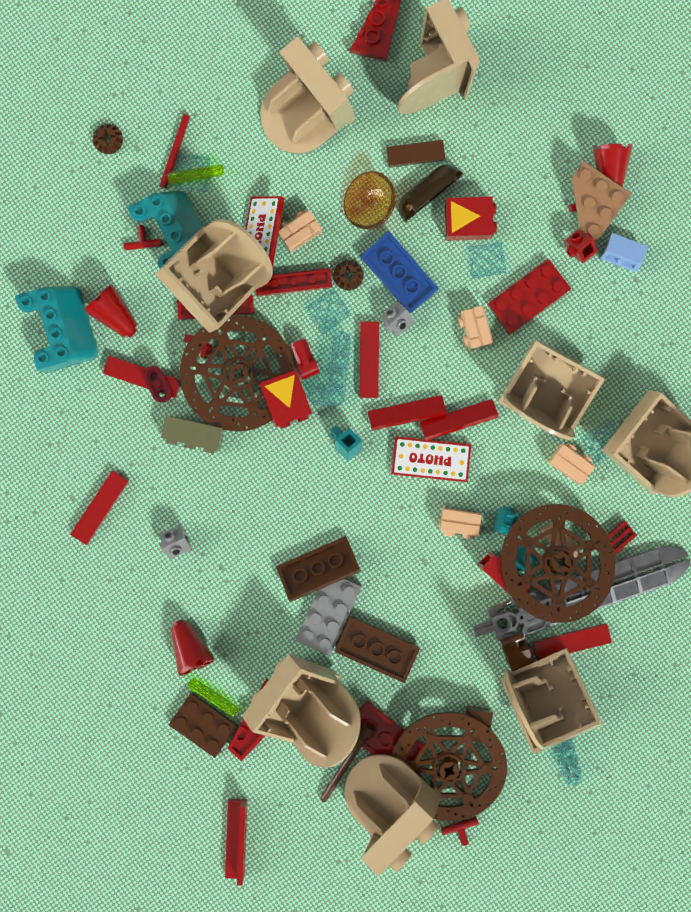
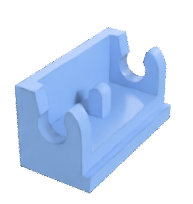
[600,233,648,272]

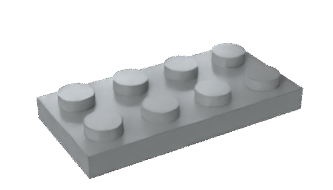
[295,579,362,657]

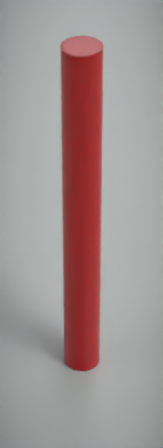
[159,114,190,189]

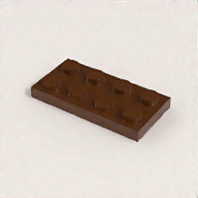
[276,536,361,602]
[334,616,420,683]

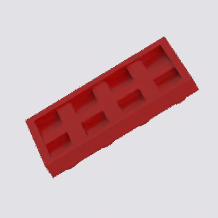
[487,259,571,335]

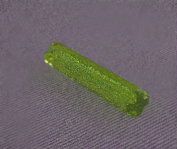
[168,164,224,185]
[187,678,239,717]

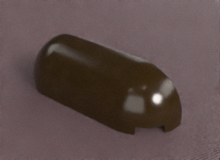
[399,164,464,223]

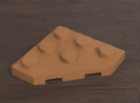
[572,161,632,243]

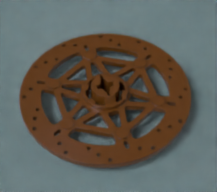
[180,316,295,431]
[500,504,615,623]
[392,712,507,821]

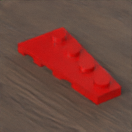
[350,0,401,61]

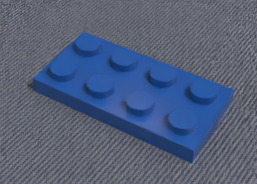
[360,231,439,314]

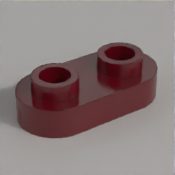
[143,366,172,403]

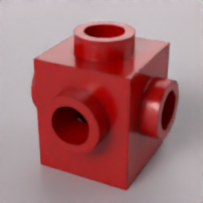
[564,229,598,263]

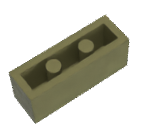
[161,416,224,454]

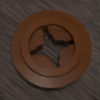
[92,123,123,154]
[333,260,364,291]

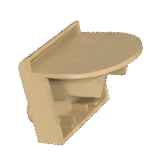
[397,0,479,114]
[261,36,355,154]
[155,219,273,333]
[498,338,605,440]
[602,390,691,497]
[501,648,603,754]
[242,654,360,768]
[345,754,441,877]

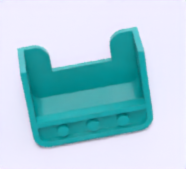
[127,190,203,269]
[15,286,98,373]

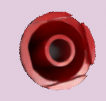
[593,144,633,187]
[84,285,138,338]
[171,619,215,676]

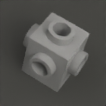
[380,302,415,336]
[159,525,192,559]

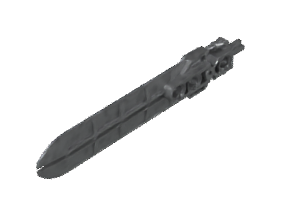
[472,546,690,641]

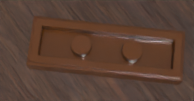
[386,140,446,168]

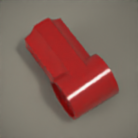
[290,339,320,380]

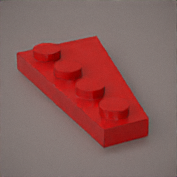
[227,677,269,761]

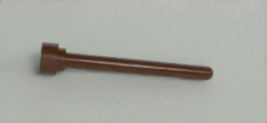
[320,722,377,803]

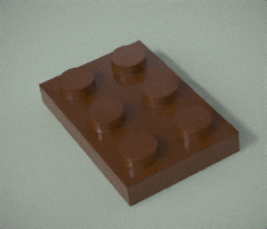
[168,692,238,758]

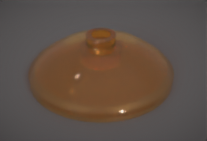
[344,171,396,230]

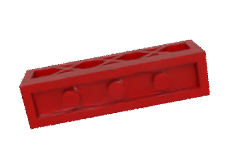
[225,799,248,885]

